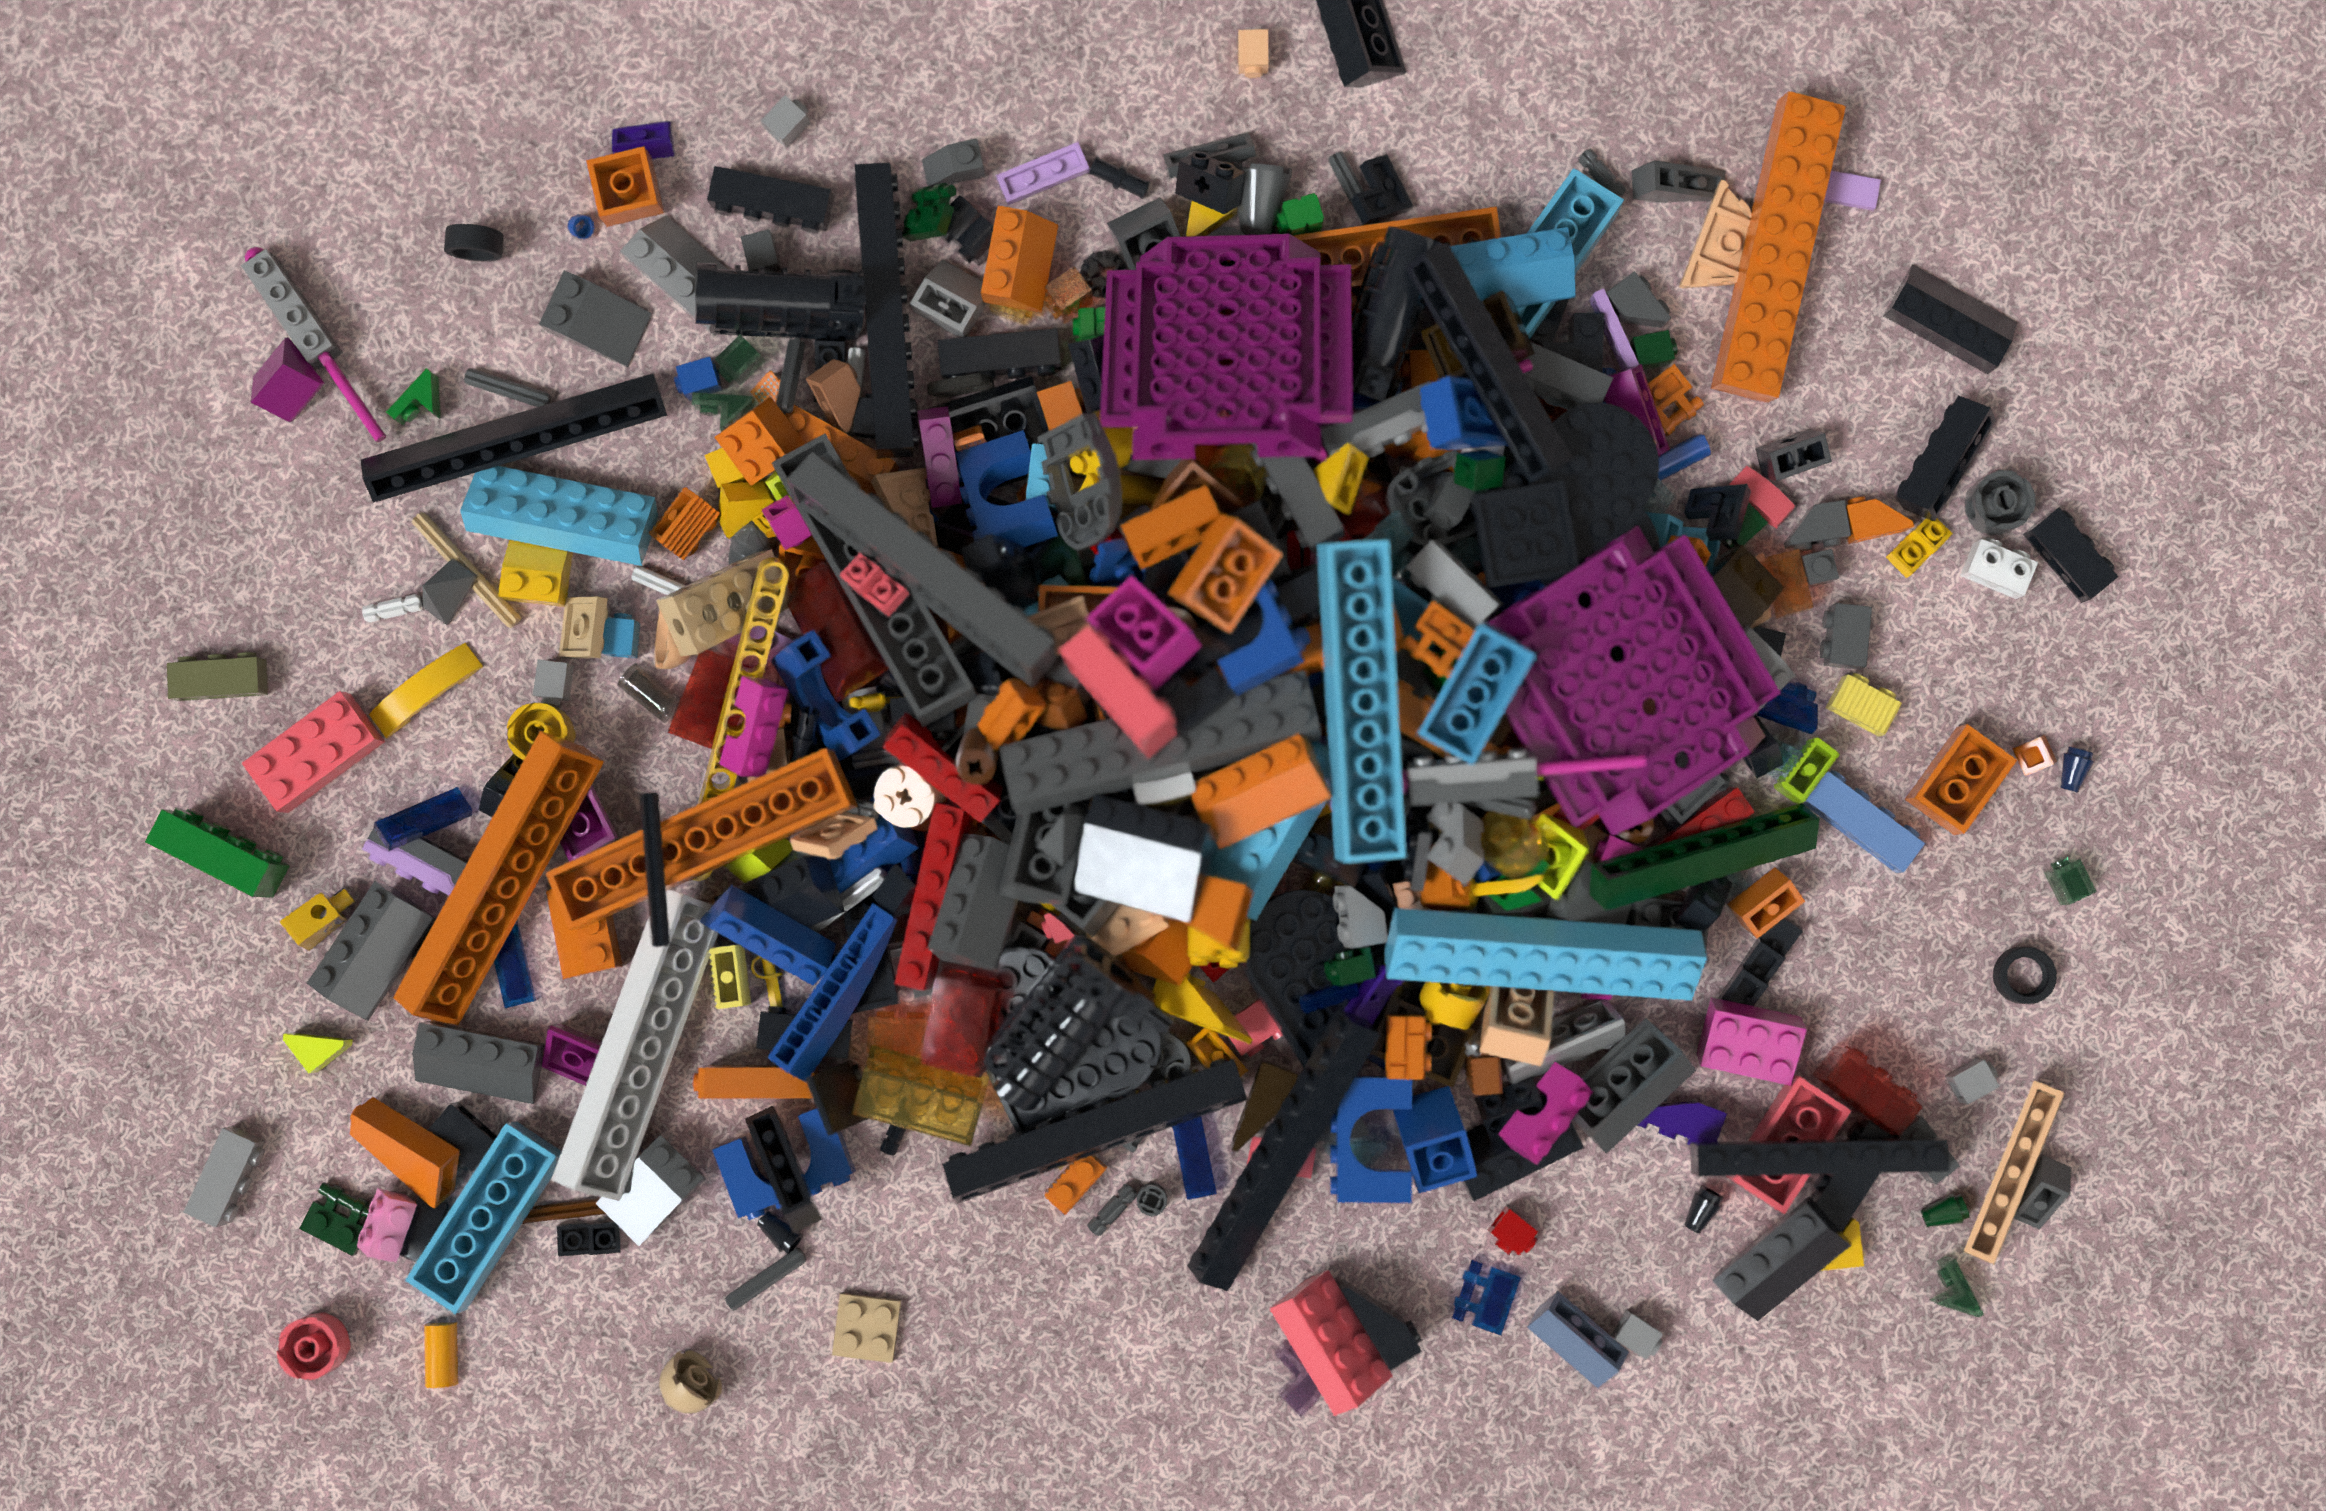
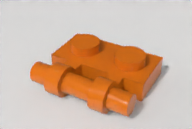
[1648,364,1704,437]
[1401,601,1475,679]

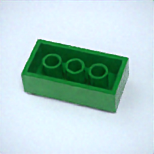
[145,807,290,898]

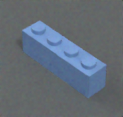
[1803,770,1925,873]

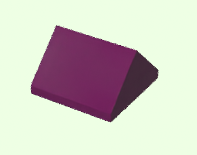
[251,337,325,422]
[560,785,618,862]
[542,1024,603,1086]

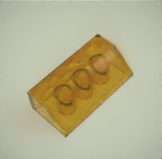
[852,1045,989,1146]

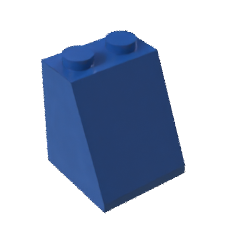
[1392,1086,1478,1194]

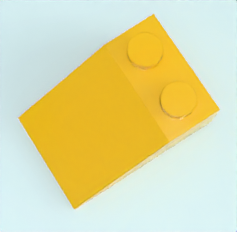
[498,540,573,607]
[1152,973,1253,1045]

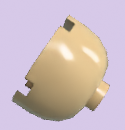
[659,1350,722,1414]

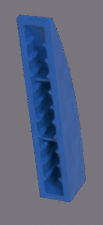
[767,904,897,1082]

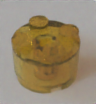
[1207,443,1269,503]
[1480,811,1549,880]

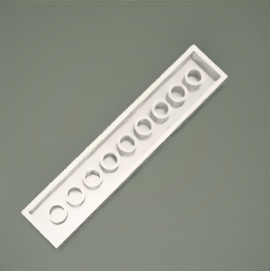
[552,890,718,1201]

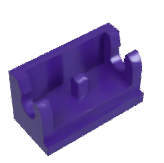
[1344,964,1404,1024]

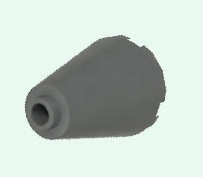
[1234,163,1292,235]

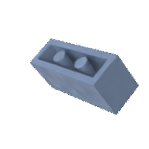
[1527,1291,1629,1388]

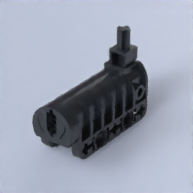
[1351,226,1443,402]
[695,263,866,340]
[985,935,1174,1111]

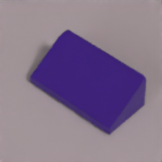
[612,121,675,159]

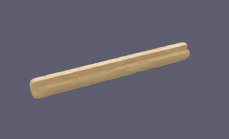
[412,512,521,628]

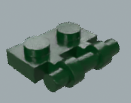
[902,183,957,242]
[299,1182,370,1256]

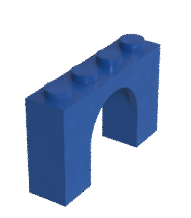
[955,430,1058,547]
[1197,579,1305,696]
[770,630,881,762]
[1330,1076,1412,1203]
[712,1108,856,1221]

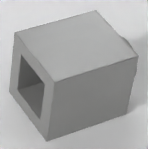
[761,95,810,149]
[533,660,574,706]
[1945,1058,2000,1104]
[1611,1310,1663,1360]

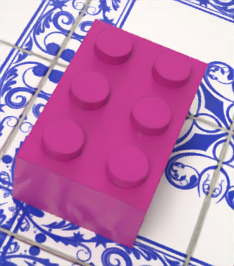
[1085,576,1201,690]
[1696,997,1807,1086]

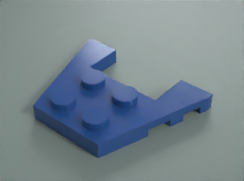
[1088,539,1145,588]

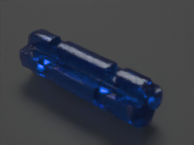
[1299,983,1359,1013]

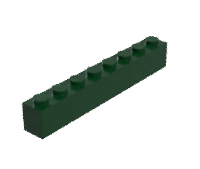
[1589,803,1820,911]

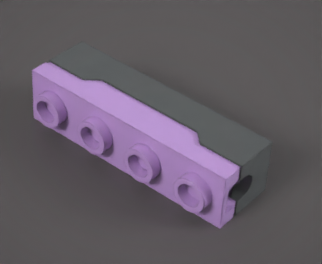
[362,817,468,895]

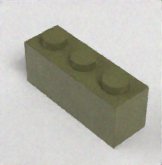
[167,652,268,701]

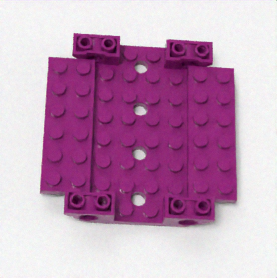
[1100,234,1352,460]
[1487,526,1781,835]

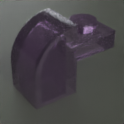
[1275,1342,1321,1417]

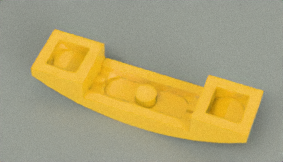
[369,643,484,738]

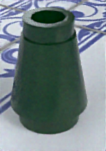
[1920,1194,1970,1228]

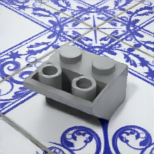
[910,260,987,338]

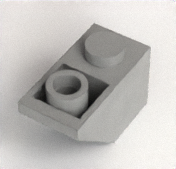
[1333,885,1388,948]

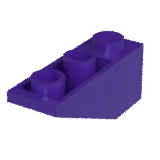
[1637,1101,1727,1145]

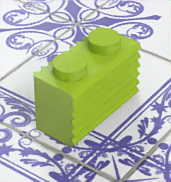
[1773,738,1840,805]

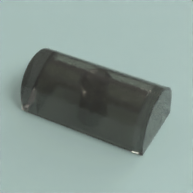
[617,663,684,724]

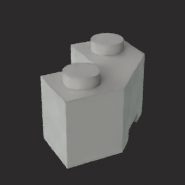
[1426,802,1484,886]

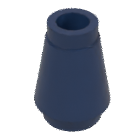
[2060,746,2094,793]

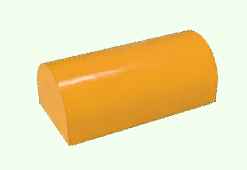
[1185,1028,1248,1077]
[424,1322,458,1388]

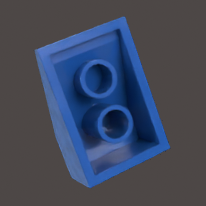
[1420,376,1508,450]

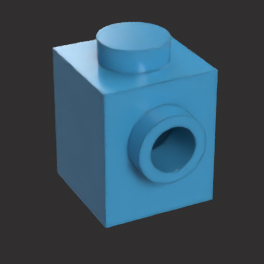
[601,613,640,659]

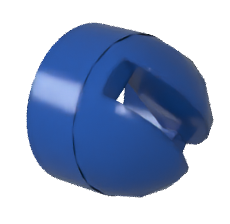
[567,214,594,239]

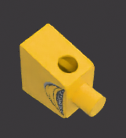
[279,887,355,951]

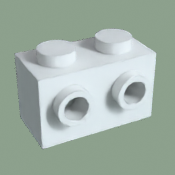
[1960,538,2038,599]

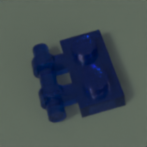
[1757,682,1818,735]
[1452,1260,1521,1336]

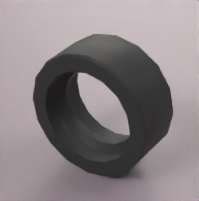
[444,224,504,262]
[1993,947,2057,1004]

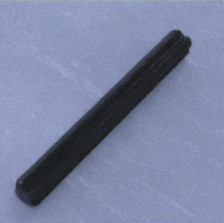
[640,792,670,947]

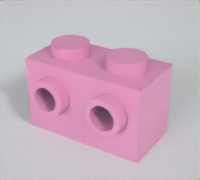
[357,1188,417,1263]

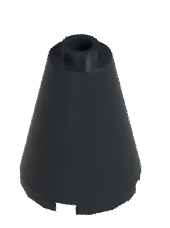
[957,648,1019,696]

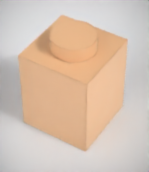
[1238,29,1269,78]

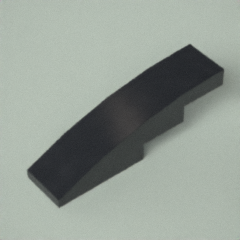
[1718,917,1803,1006]

